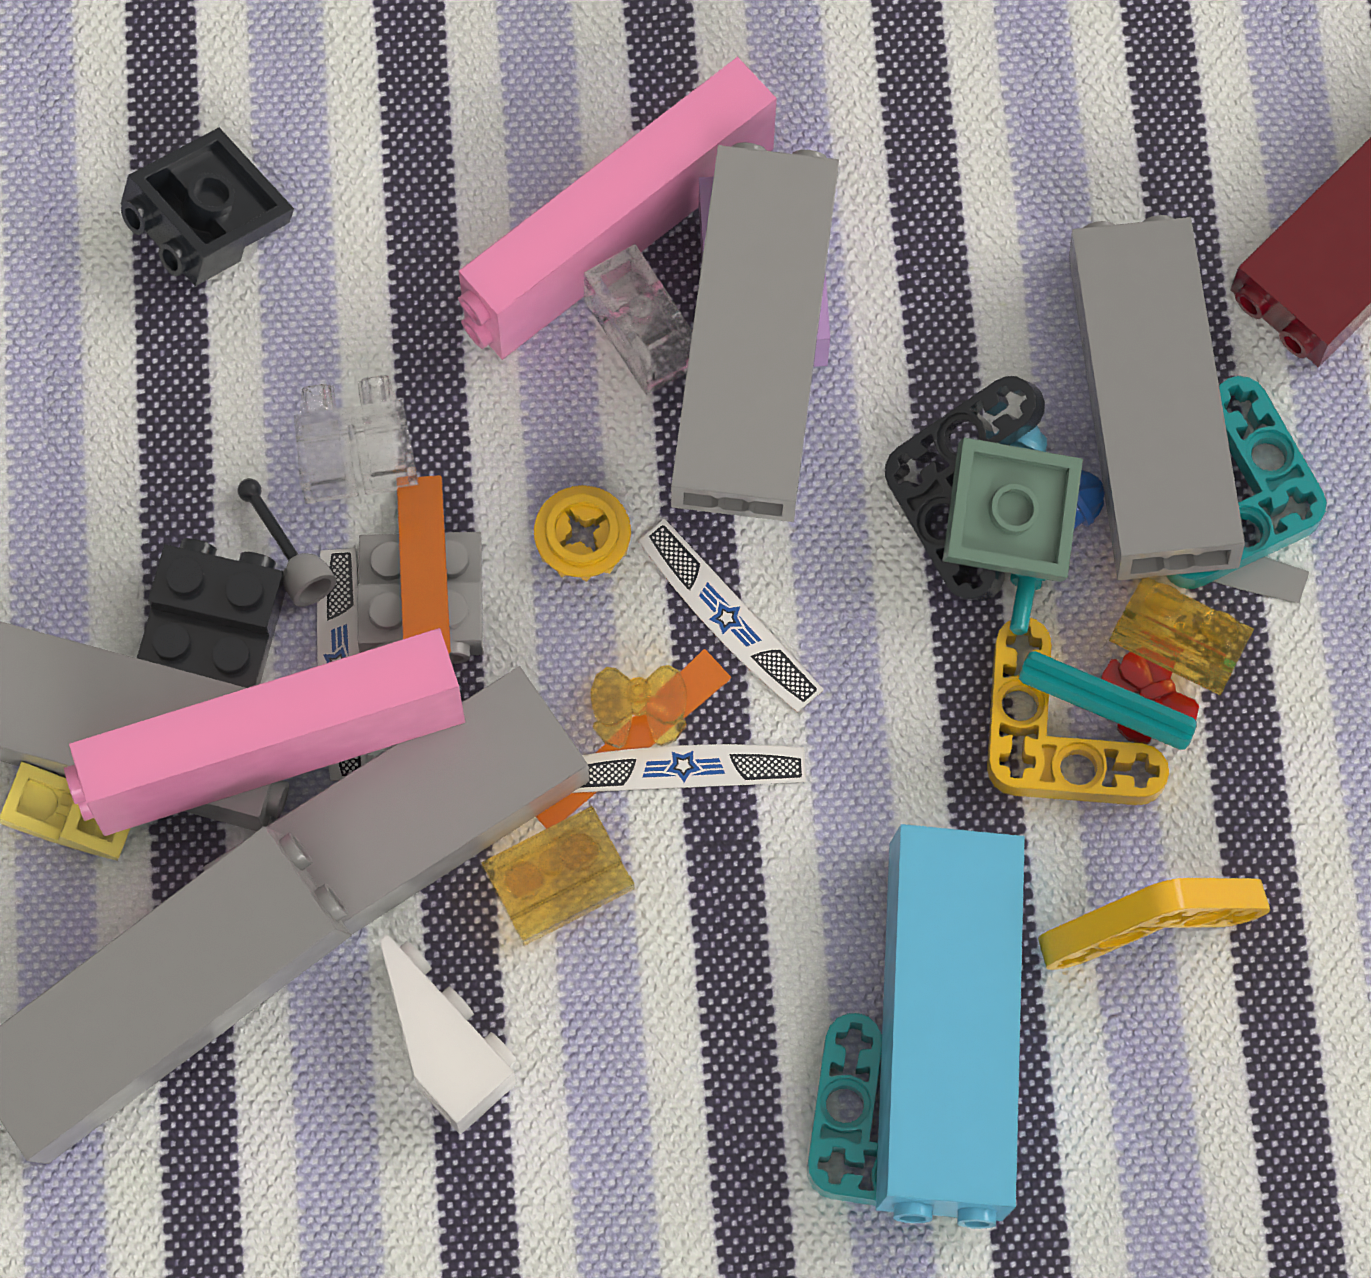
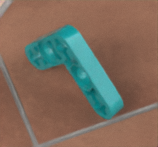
[1166,376,1327,589]
[807,1013,957,1218]

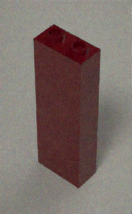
[1230,137,1371,368]

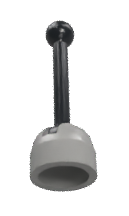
[237,478,336,607]

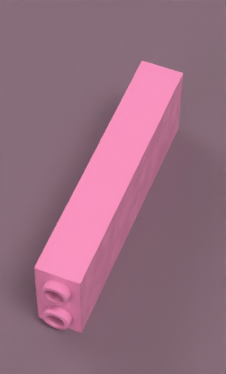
[458,56,777,360]
[64,628,465,836]

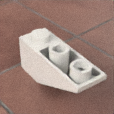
[380,934,517,1135]

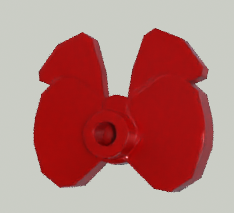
[1101,643,1199,745]

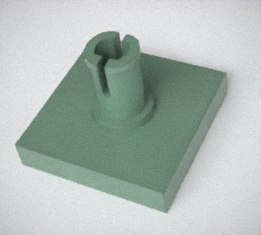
[943,437,1083,582]

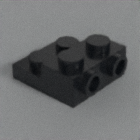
[120,127,294,286]
[137,538,286,688]

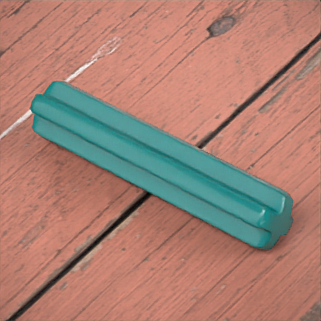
[1019,651,1197,750]

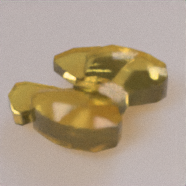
[591,665,687,749]

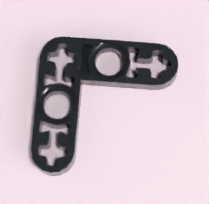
[885,376,1045,601]

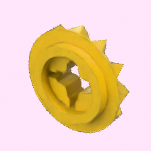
[534,485,631,582]

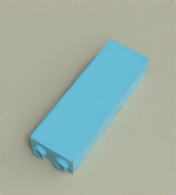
[876,824,1025,1229]

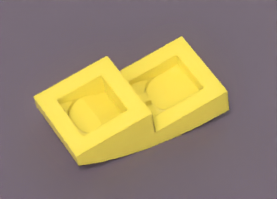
[0,761,130,861]

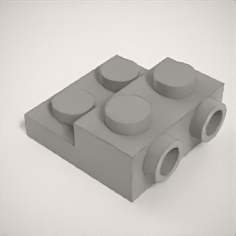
[357,532,484,664]

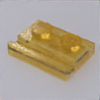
[1109,577,1254,696]
[481,806,635,946]

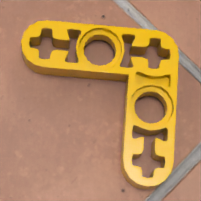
[987,618,1169,805]
[1038,878,1270,970]

